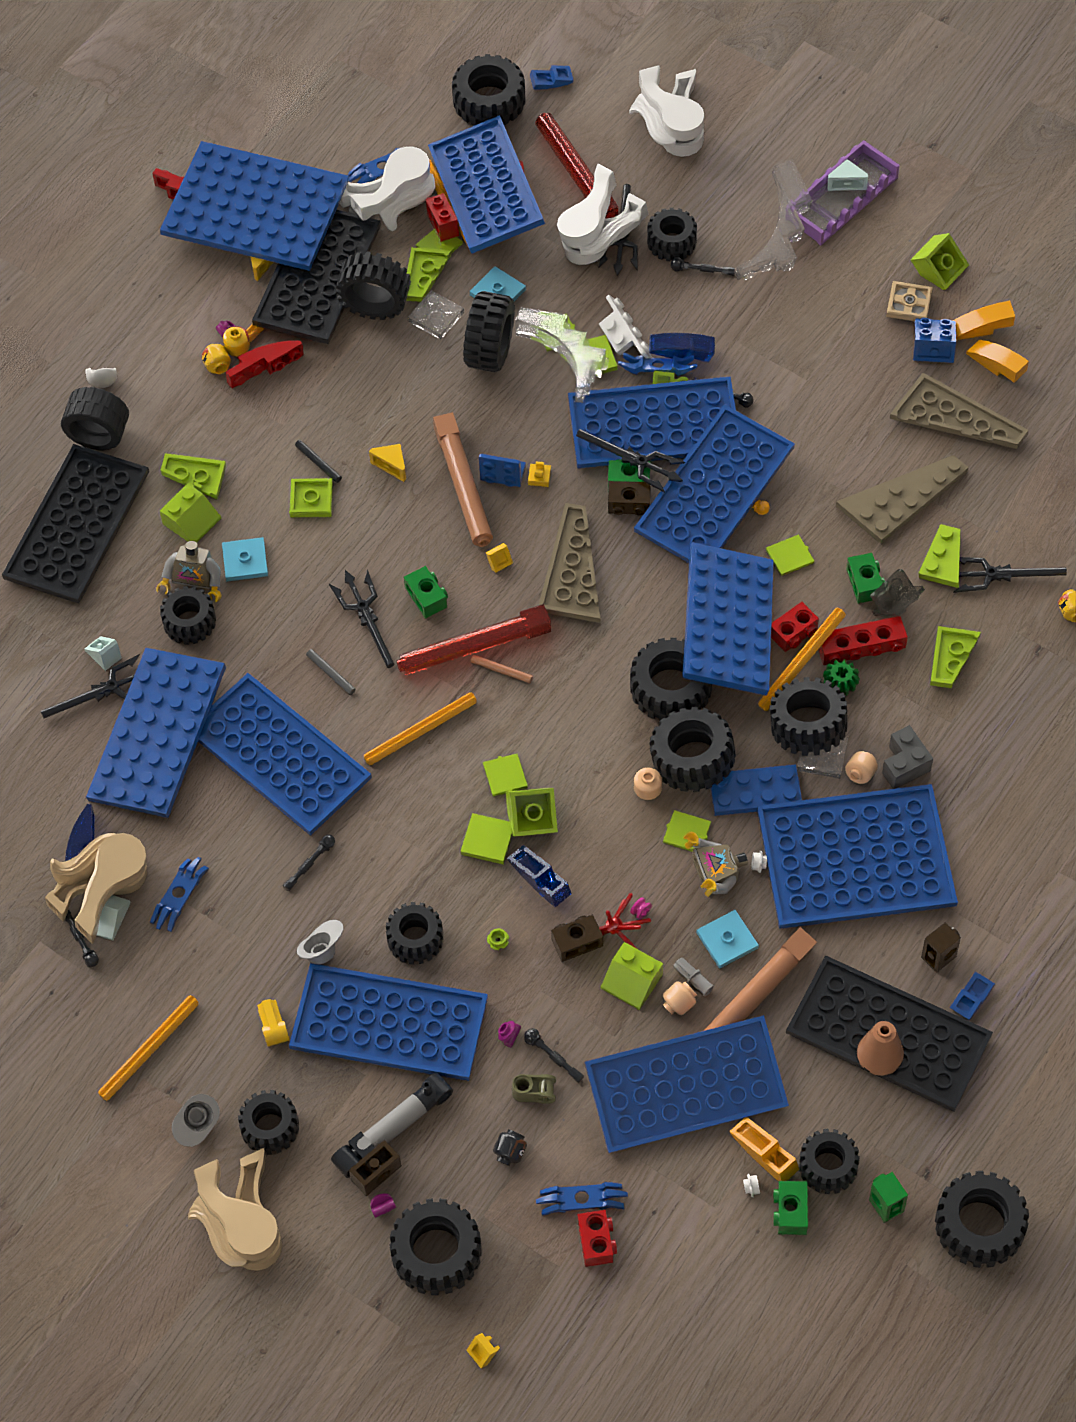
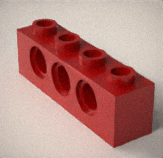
[818,616,908,665]

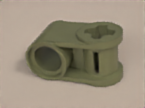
[512,1074,556,1104]

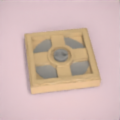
[886,281,933,321]

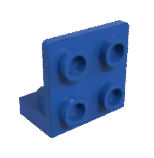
[913,318,956,363]
[479,454,526,487]

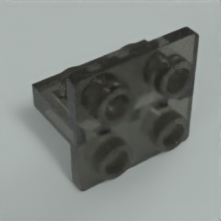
[870,569,925,616]

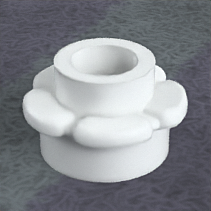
[751,851,767,873]
[743,1174,760,1197]

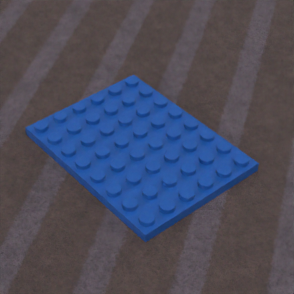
[160,141,349,271]
[757,784,958,929]

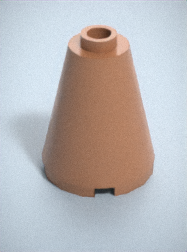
[857,1021,904,1076]

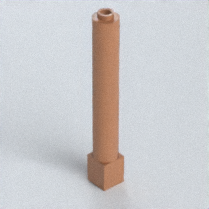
[433,412,493,547]
[704,927,817,1031]

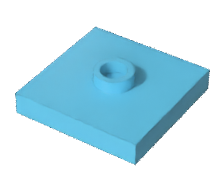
[470,266,526,301]
[222,537,268,582]
[696,910,759,969]

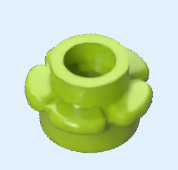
[487,928,509,950]

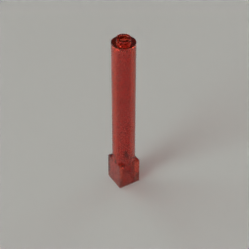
[535,113,618,219]
[396,604,551,675]

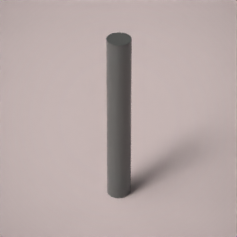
[306,649,356,695]

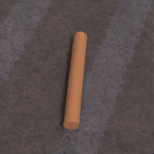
[471,655,533,684]

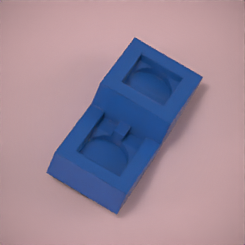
[530,65,574,90]
[950,971,995,1021]

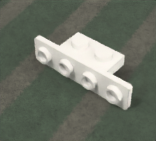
[599,295,653,359]

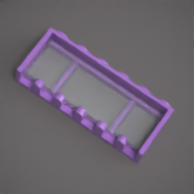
[785,140,900,246]

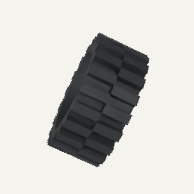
[335,252,411,320]
[770,677,848,756]

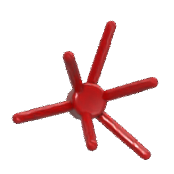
[599,893,652,949]

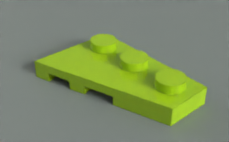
[406,247,451,302]
[161,453,226,499]
[918,524,961,588]
[930,626,981,688]

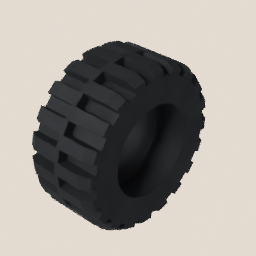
[452,54,526,126]
[463,291,515,372]
[630,637,712,721]
[649,707,736,792]
[935,1171,1029,1268]
[389,1198,482,1295]

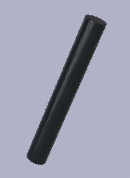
[295,440,342,483]

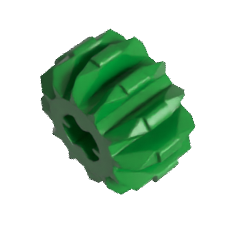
[823,659,860,696]

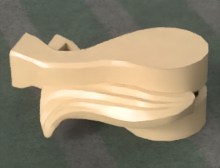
[45,833,147,944]
[188,1148,282,1271]

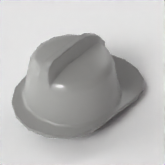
[297,920,344,965]
[172,1094,220,1147]

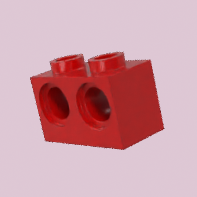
[425,193,459,242]
[771,602,819,652]
[577,1210,617,1267]

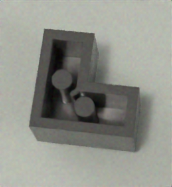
[882,725,933,789]

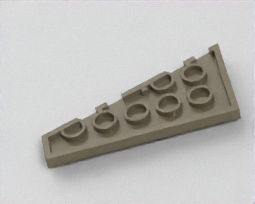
[890,373,1029,449]
[836,455,969,544]
[538,503,601,623]

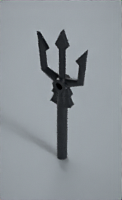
[598,184,638,276]
[576,429,686,493]
[953,557,1067,593]
[329,570,395,668]
[40,654,140,719]

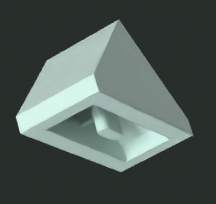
[827,159,868,191]
[84,636,122,671]
[96,895,131,941]

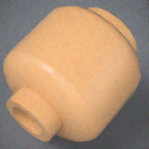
[845,751,878,784]
[634,768,662,800]
[663,982,697,1015]

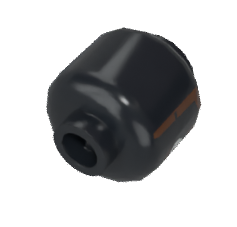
[493,1129,527,1166]

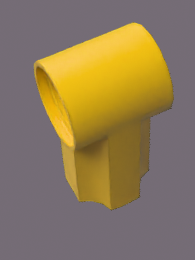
[257,999,290,1047]

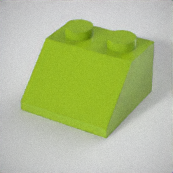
[911,233,969,290]
[160,483,221,543]
[506,788,558,837]
[601,942,663,1010]

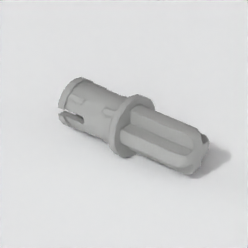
[674,958,714,997]

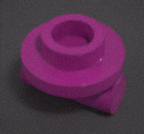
[215,320,235,338]
[498,1021,522,1048]
[370,1193,397,1218]

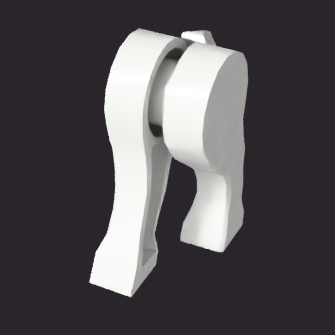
[629,65,704,157]
[339,147,435,231]
[557,164,648,265]

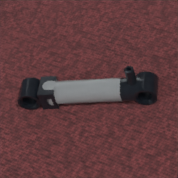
[331,1073,453,1178]

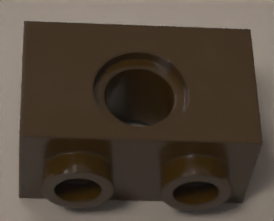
[608,481,650,516]
[551,914,603,962]
[921,922,961,973]
[349,1140,402,1196]

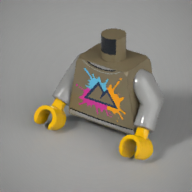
[156,541,222,602]
[683,831,748,897]

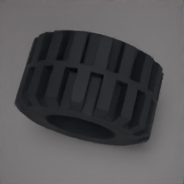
[647,208,697,262]
[160,586,216,645]
[386,902,444,965]
[238,1090,299,1155]
[799,1129,860,1194]

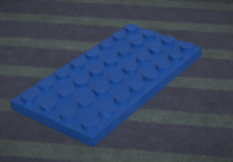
[428,115,545,254]
[568,376,736,469]
[634,404,795,563]
[683,542,773,696]
[86,648,226,818]
[198,673,372,836]
[289,963,488,1081]
[584,1015,789,1153]

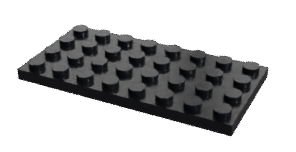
[252,209,381,345]
[2,444,149,604]
[786,955,993,1112]

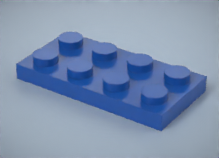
[710,764,802,816]

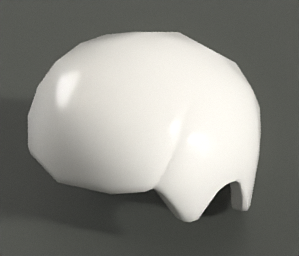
[86,368,117,389]

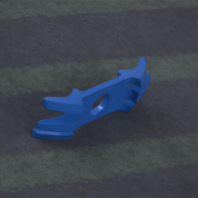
[348,148,399,184]
[618,353,697,376]
[150,857,209,932]
[536,1182,628,1216]

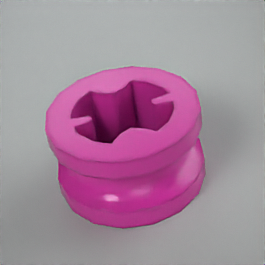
[630,897,652,920]

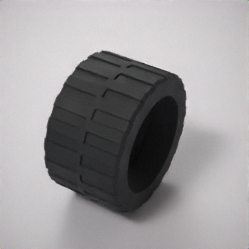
[60,387,129,451]

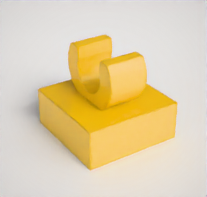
[528,461,551,487]
[486,543,513,573]
[466,1333,500,1368]

